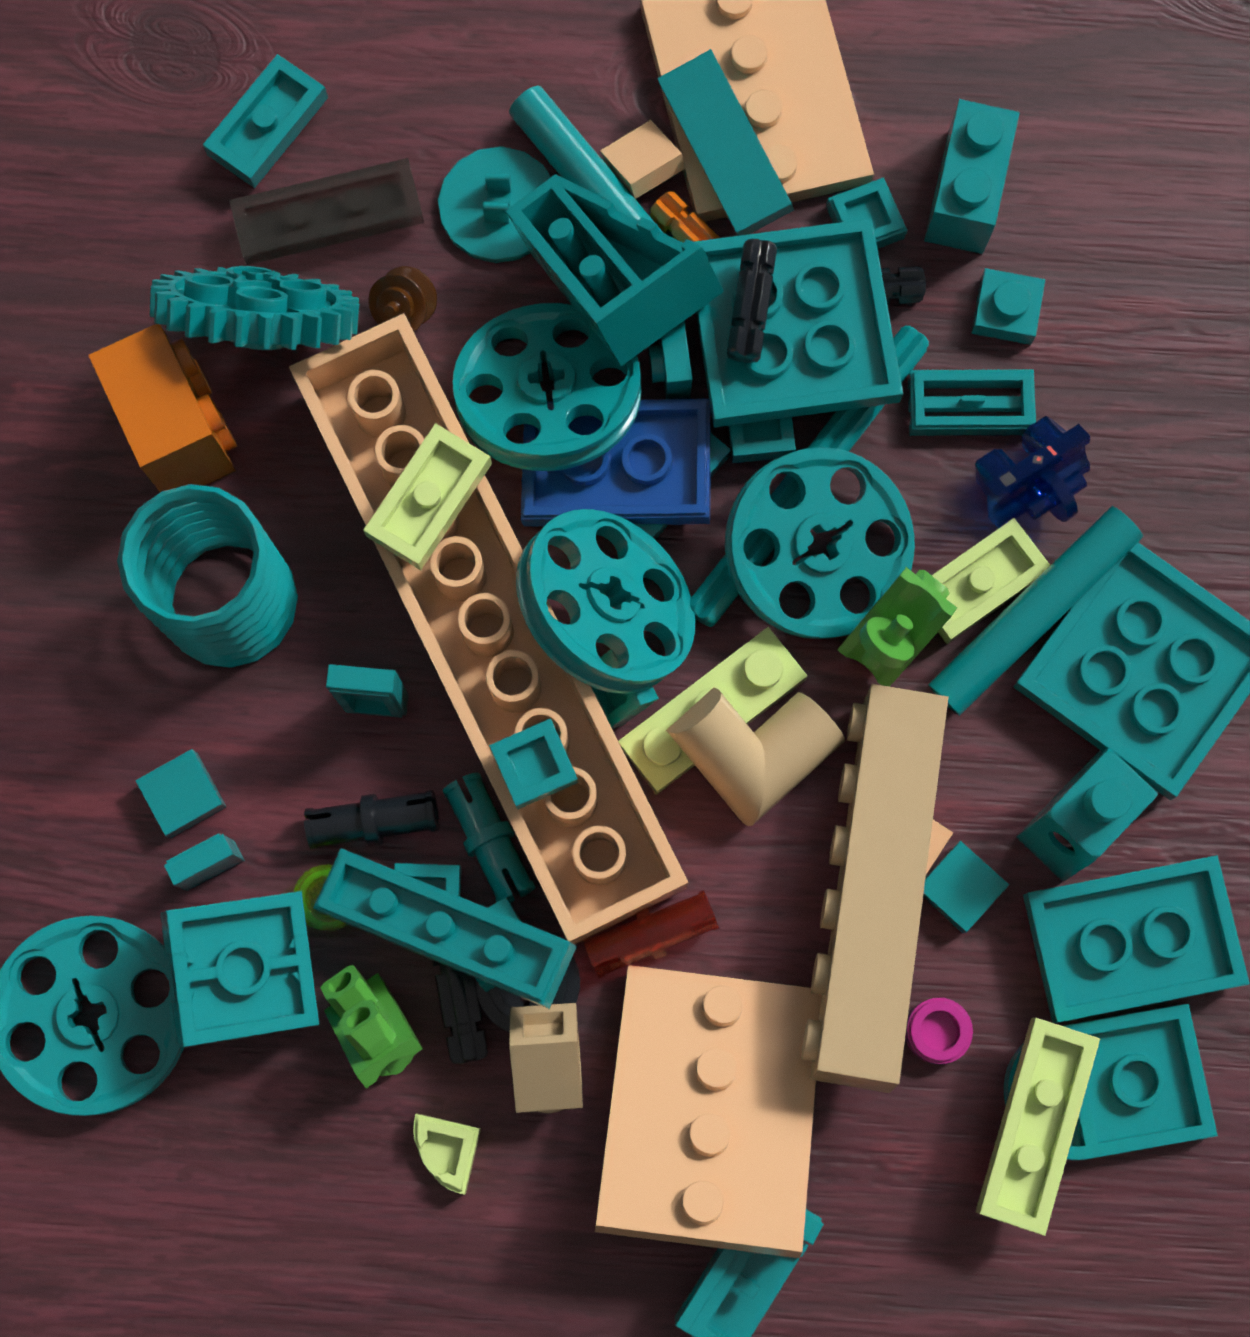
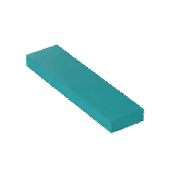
[313,848,576,1009]

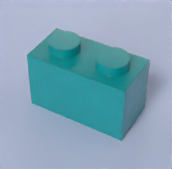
[924,99,1020,254]

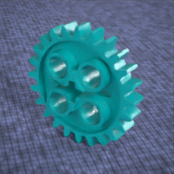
[149,266,360,350]

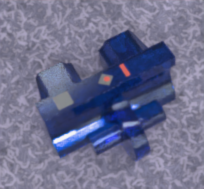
[975,416,1090,529]

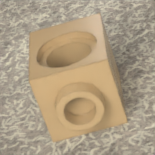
[509,1003,583,1113]

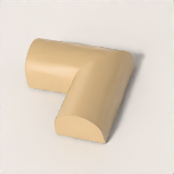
[666,687,845,826]

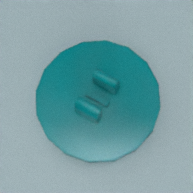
[438,146,551,263]

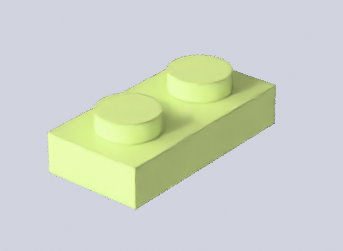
[363,423,492,570]
[932,518,1050,644]

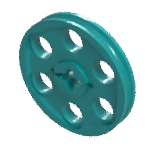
[453,303,641,471]
[725,447,915,639]
[516,509,695,694]
[0,916,184,1116]

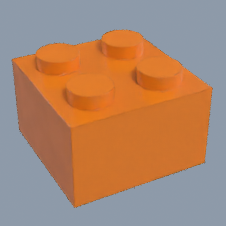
[88,324,237,492]

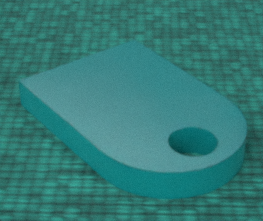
[1004,1004,1218,1160]

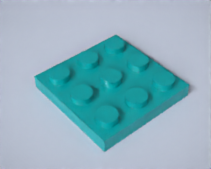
[694,218,903,427]
[1013,542,1250,800]

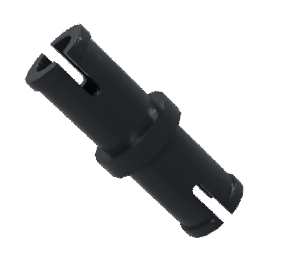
[304,790,440,850]

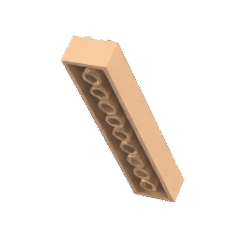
[289,313,689,945]

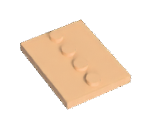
[640,0,874,222]
[595,965,822,1258]

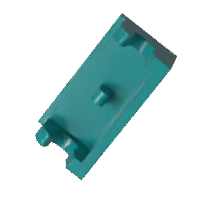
[674,1242,809,1337]

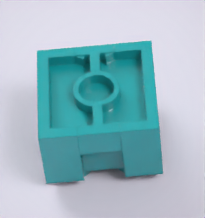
[160,891,319,1047]

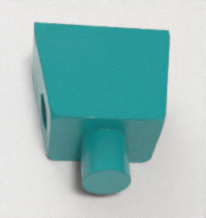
[1016,748,1158,882]

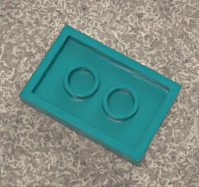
[1023,855,1250,1023]

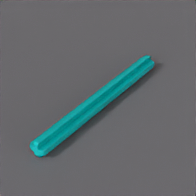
[690,325,929,627]

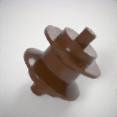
[368,266,437,332]

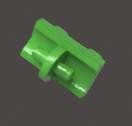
[837,567,957,687]
[320,965,422,1088]

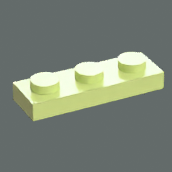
[618,627,808,795]
[976,1018,1100,1236]

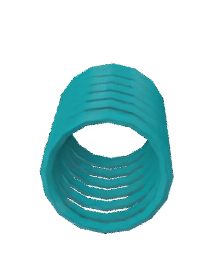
[117,484,298,668]

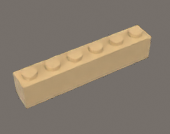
[801,684,948,1093]

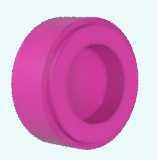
[905,998,973,1064]

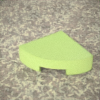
[413,1113,481,1195]

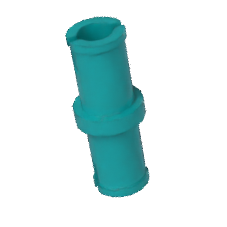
[442,772,536,903]

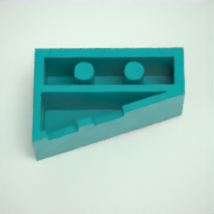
[505,174,724,366]

